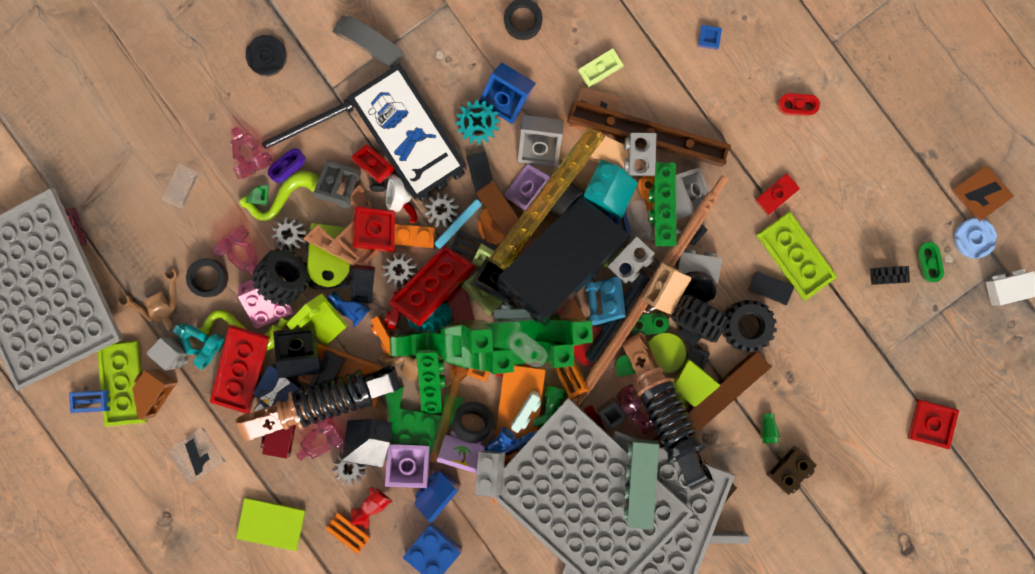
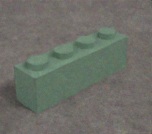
[623,438,659,530]

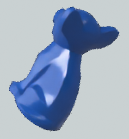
[327,291,371,327]

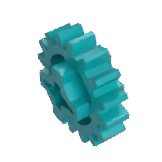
[456,100,500,145]
[407,303,452,333]

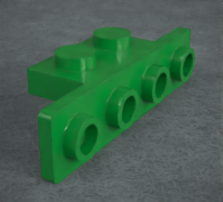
[648,163,676,246]
[416,350,446,413]

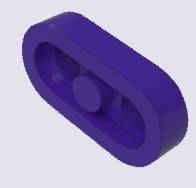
[268,148,306,183]

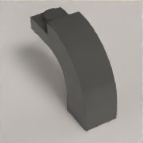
[332,15,403,68]

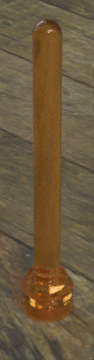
[430,365,468,463]

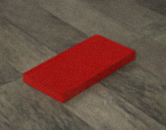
[389,245,475,327]
[210,325,270,414]

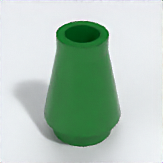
[760,414,781,444]

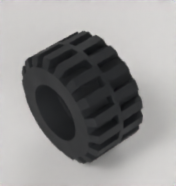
[252,248,311,306]
[671,295,729,342]
[722,300,777,352]

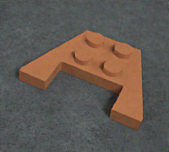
[304,185,380,266]

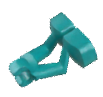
[173,323,226,370]

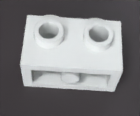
[986,269,1035,306]

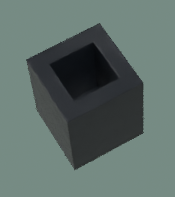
[597,397,627,430]

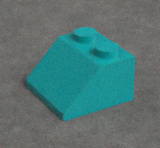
[584,159,638,219]

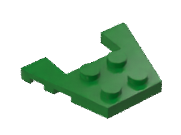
[386,386,464,455]

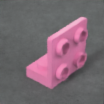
[238,273,293,329]

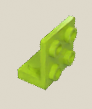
[287,294,348,346]

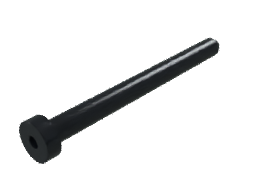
[262,98,354,149]

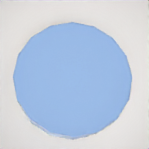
[954,218,997,258]

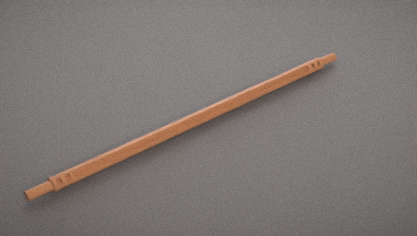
[572,175,729,408]

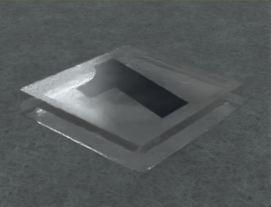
[167,428,226,485]

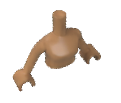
[117,269,179,331]
[377,353,420,397]

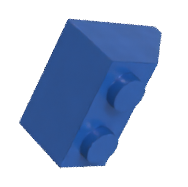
[479,62,536,124]
[414,469,461,523]

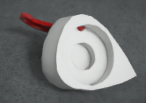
[386,172,418,223]

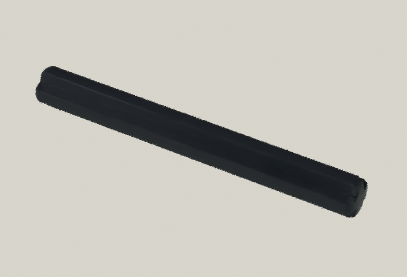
[585,273,650,363]

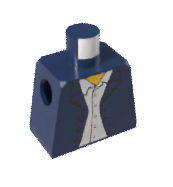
[254,364,304,413]

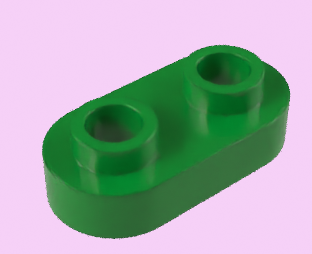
[917,242,944,283]
[630,313,669,335]

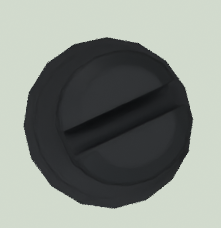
[369,178,387,192]

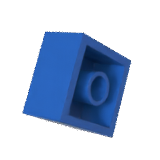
[403,522,462,574]

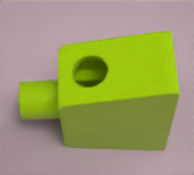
[674,358,720,407]

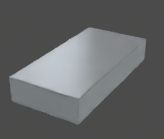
[709,531,750,544]

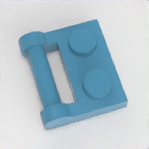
[585,276,626,325]

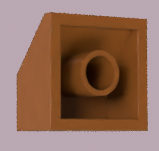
[132,369,178,420]

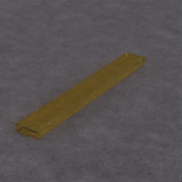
[489,127,605,271]

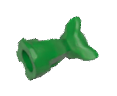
[533,386,566,427]

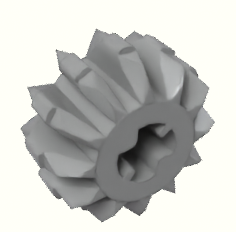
[424,193,459,227]
[271,217,307,252]
[382,253,417,287]
[332,453,367,486]

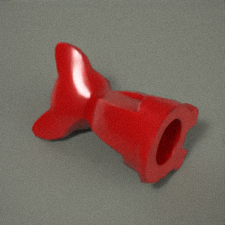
[350,487,393,529]

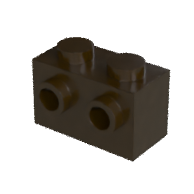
[766,446,817,495]

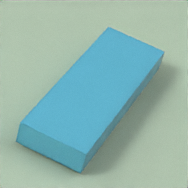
[435,199,482,249]

